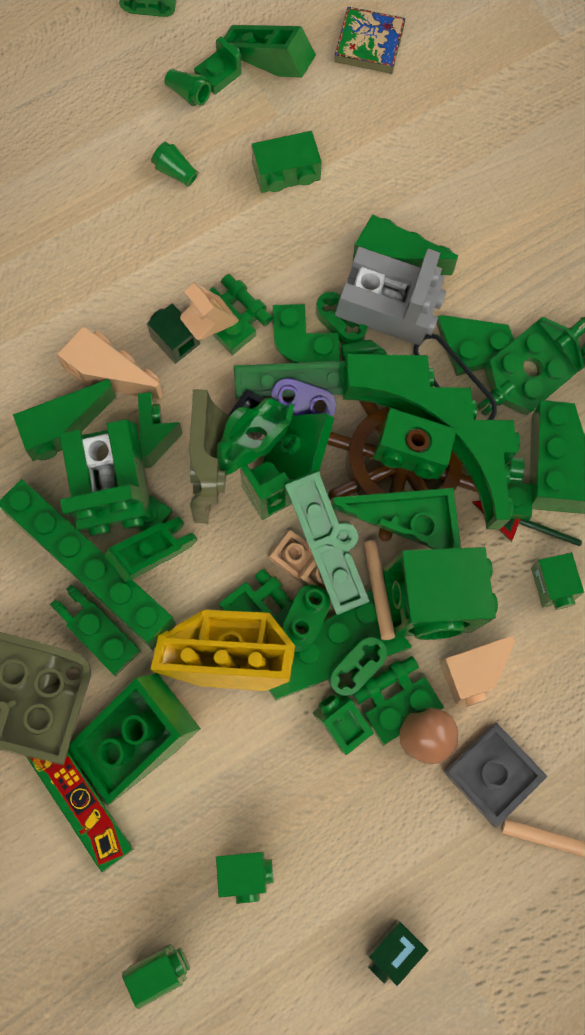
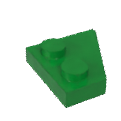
[436,315,514,376]

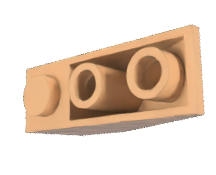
[57,326,163,400]

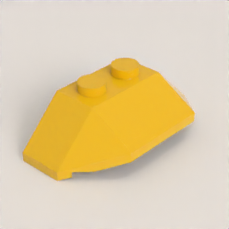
[150,610,295,691]

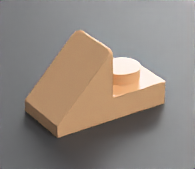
[180,282,239,340]

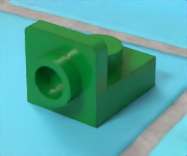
[194,36,242,95]
[313,693,374,755]

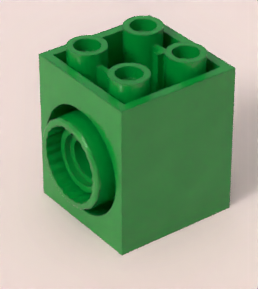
[383,547,498,640]

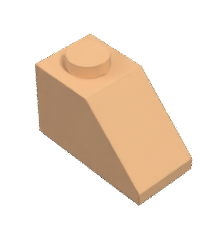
[441,636,515,707]

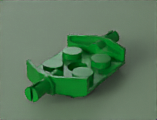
[477,317,585,416]

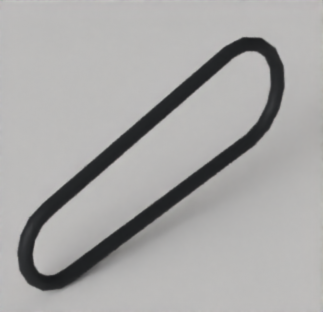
[414,334,497,420]

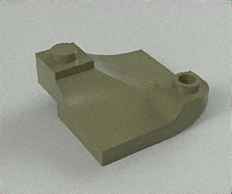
[189,389,230,524]
[0,632,91,766]

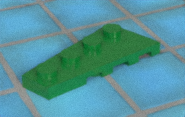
[269,590,412,701]

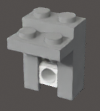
[335,247,446,346]

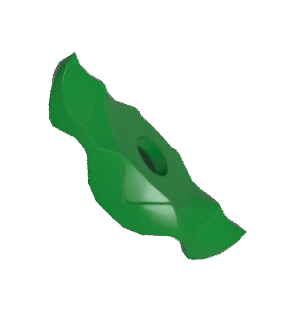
[217,398,294,475]

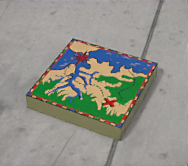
[334,7,406,74]

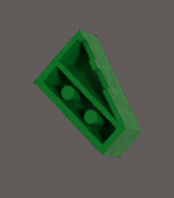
[529,400,585,514]

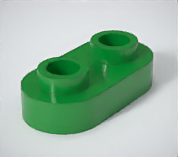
[281,585,330,652]

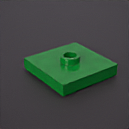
[263,413,334,480]

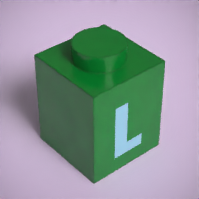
[531,552,584,610]

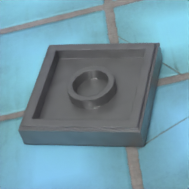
[443,722,548,828]

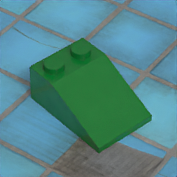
[68,673,201,805]

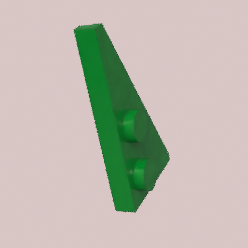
[331,488,461,549]

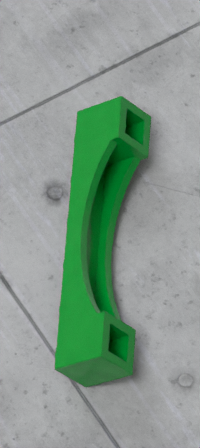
[0,479,176,650]

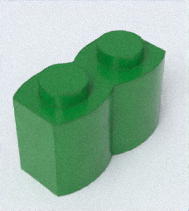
[122,944,190,1009]

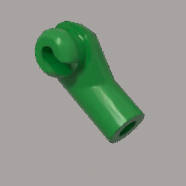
[341,340,387,360]

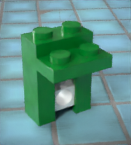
[60,419,153,536]

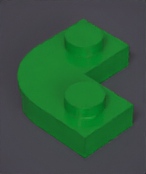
[273,304,340,363]

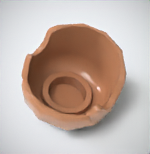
[400,708,458,764]

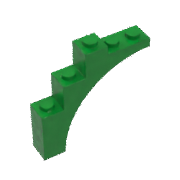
[341,354,520,529]

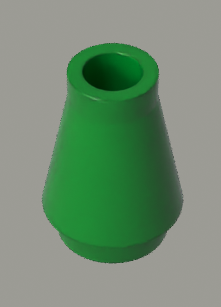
[165,68,211,106]
[151,142,199,187]

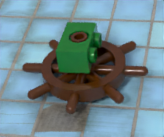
[327,401,478,542]

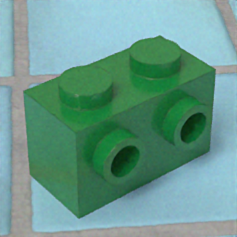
[216,852,274,904]

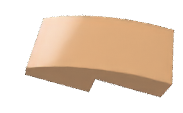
[267,529,328,593]

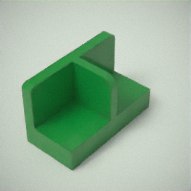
[240,462,291,520]

